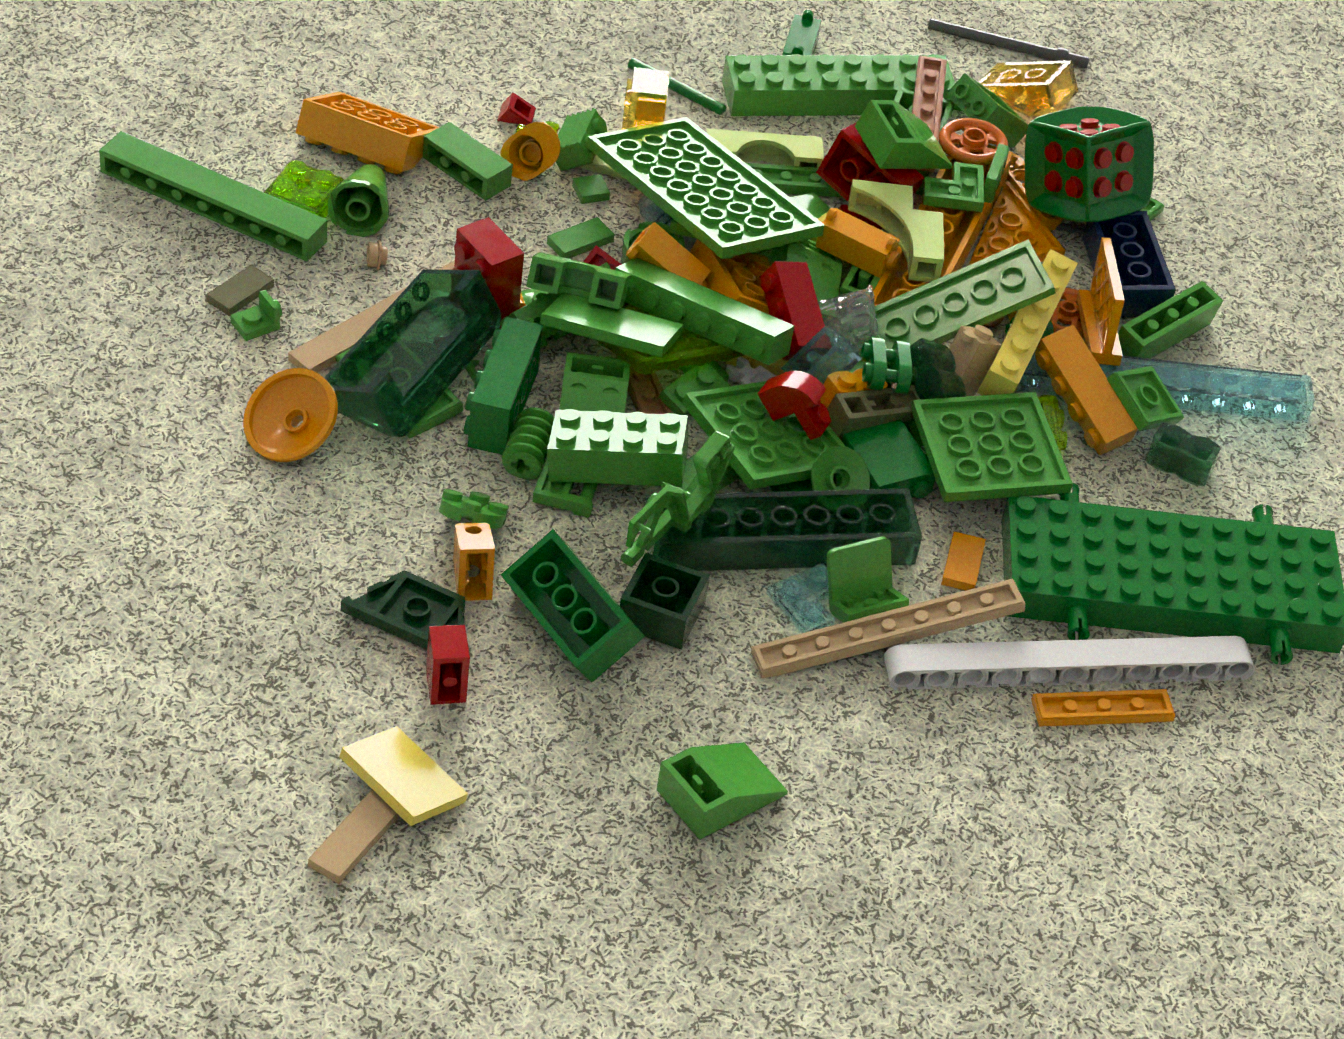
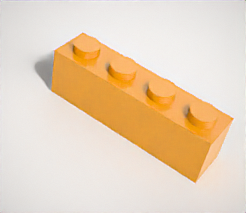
[1035,324,1138,455]

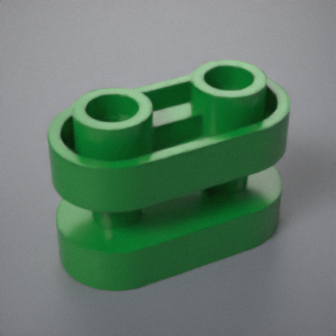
[860,336,912,394]

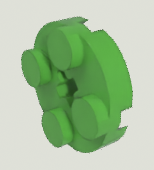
[439,489,509,529]

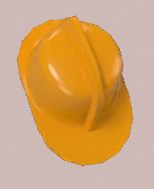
[500,122,560,181]

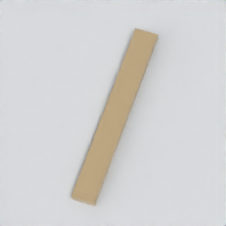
[288,260,455,372]
[751,578,1025,678]

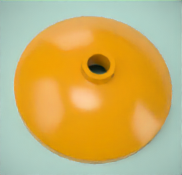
[243,368,338,462]

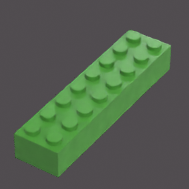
[722,54,955,116]

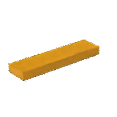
[1031,689,1175,727]

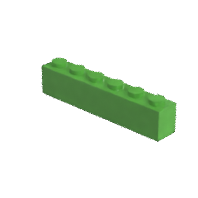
[615,258,794,365]

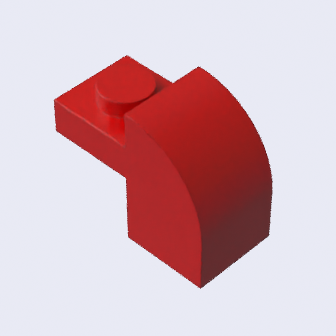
[757,371,832,440]

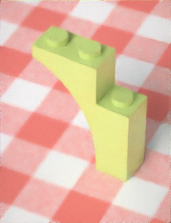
[848,179,944,282]

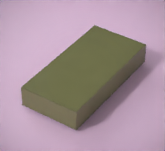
[206,265,274,316]

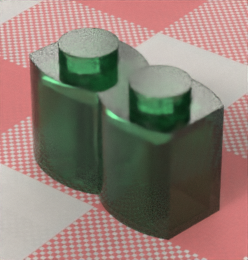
[910,338,966,399]
[1146,423,1221,487]

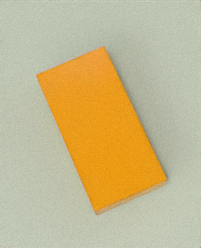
[941,531,986,591]

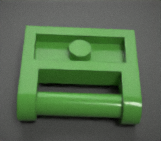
[532,455,598,518]

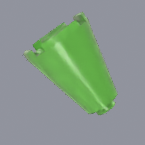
[328,164,389,237]

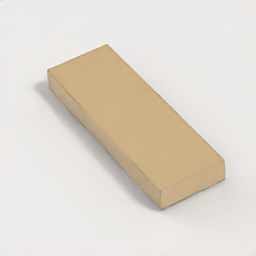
[308,789,400,884]

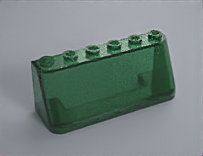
[324,269,501,437]

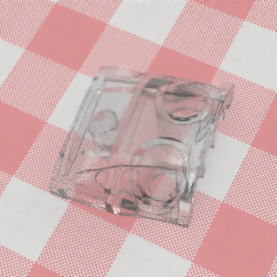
[818,285,880,362]

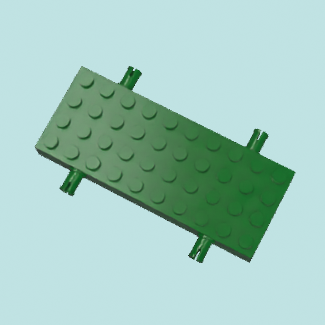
[1001,483,1344,665]

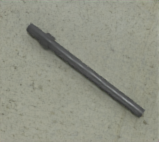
[928,18,1090,68]

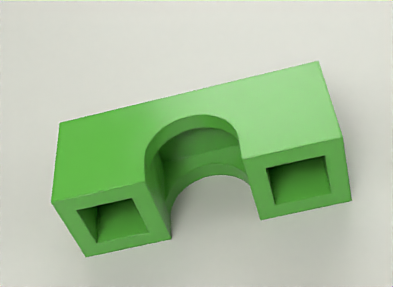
[526,252,632,310]

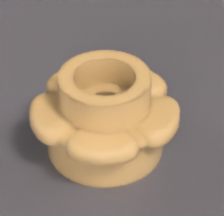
[366,240,388,270]

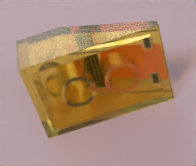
[979,61,1078,116]

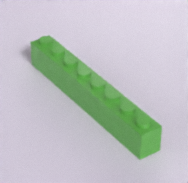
[99,131,328,261]

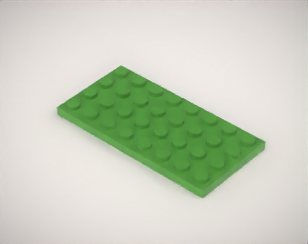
[587,117,825,259]

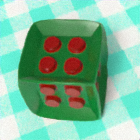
[1025,106,1154,222]

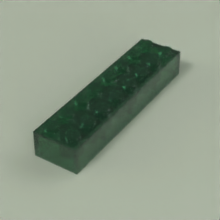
[643,488,922,571]

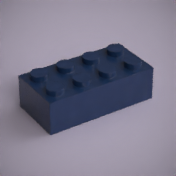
[1082,211,1176,317]

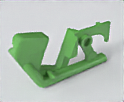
[621,431,735,568]

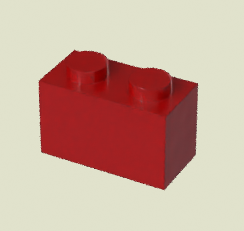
[426,625,470,705]

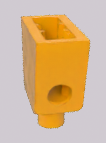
[453,522,495,601]

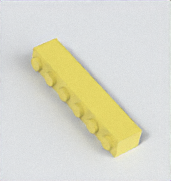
[977,249,1078,395]

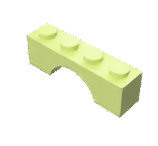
[706,128,824,168]

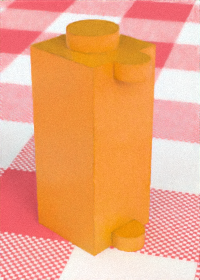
[815,208,900,278]
[626,222,711,287]

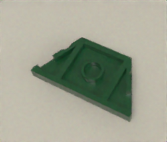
[340,570,465,650]

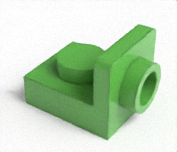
[230,290,282,341]

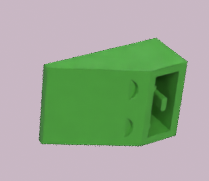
[855,100,953,169]
[768,239,843,322]
[559,352,631,413]
[656,742,788,840]

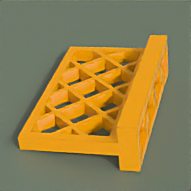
[1077,237,1125,366]

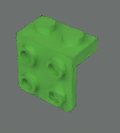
[827,536,909,623]

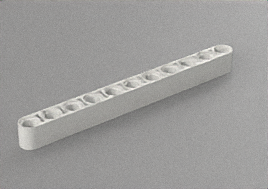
[884,636,1255,690]

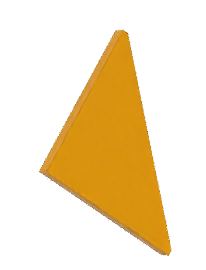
[969,181,1066,265]

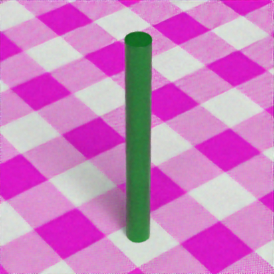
[628,58,727,115]

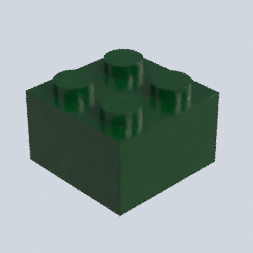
[619,553,710,649]

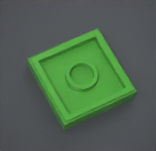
[1107,366,1184,431]

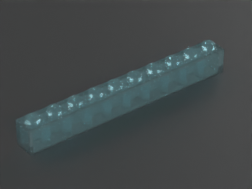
[1015,347,1315,422]

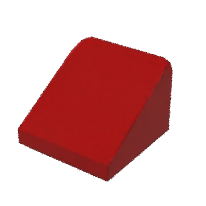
[497,92,536,126]

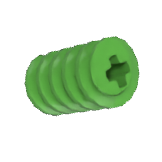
[502,407,554,480]

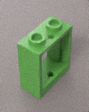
[946,73,1029,148]

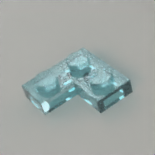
[766,563,835,633]

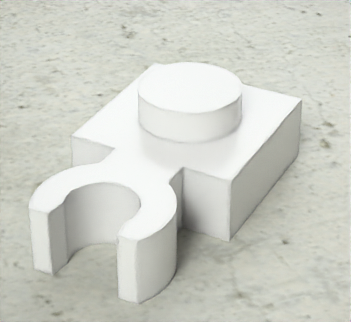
[726,357,775,385]

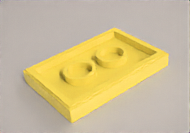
[339,726,468,826]

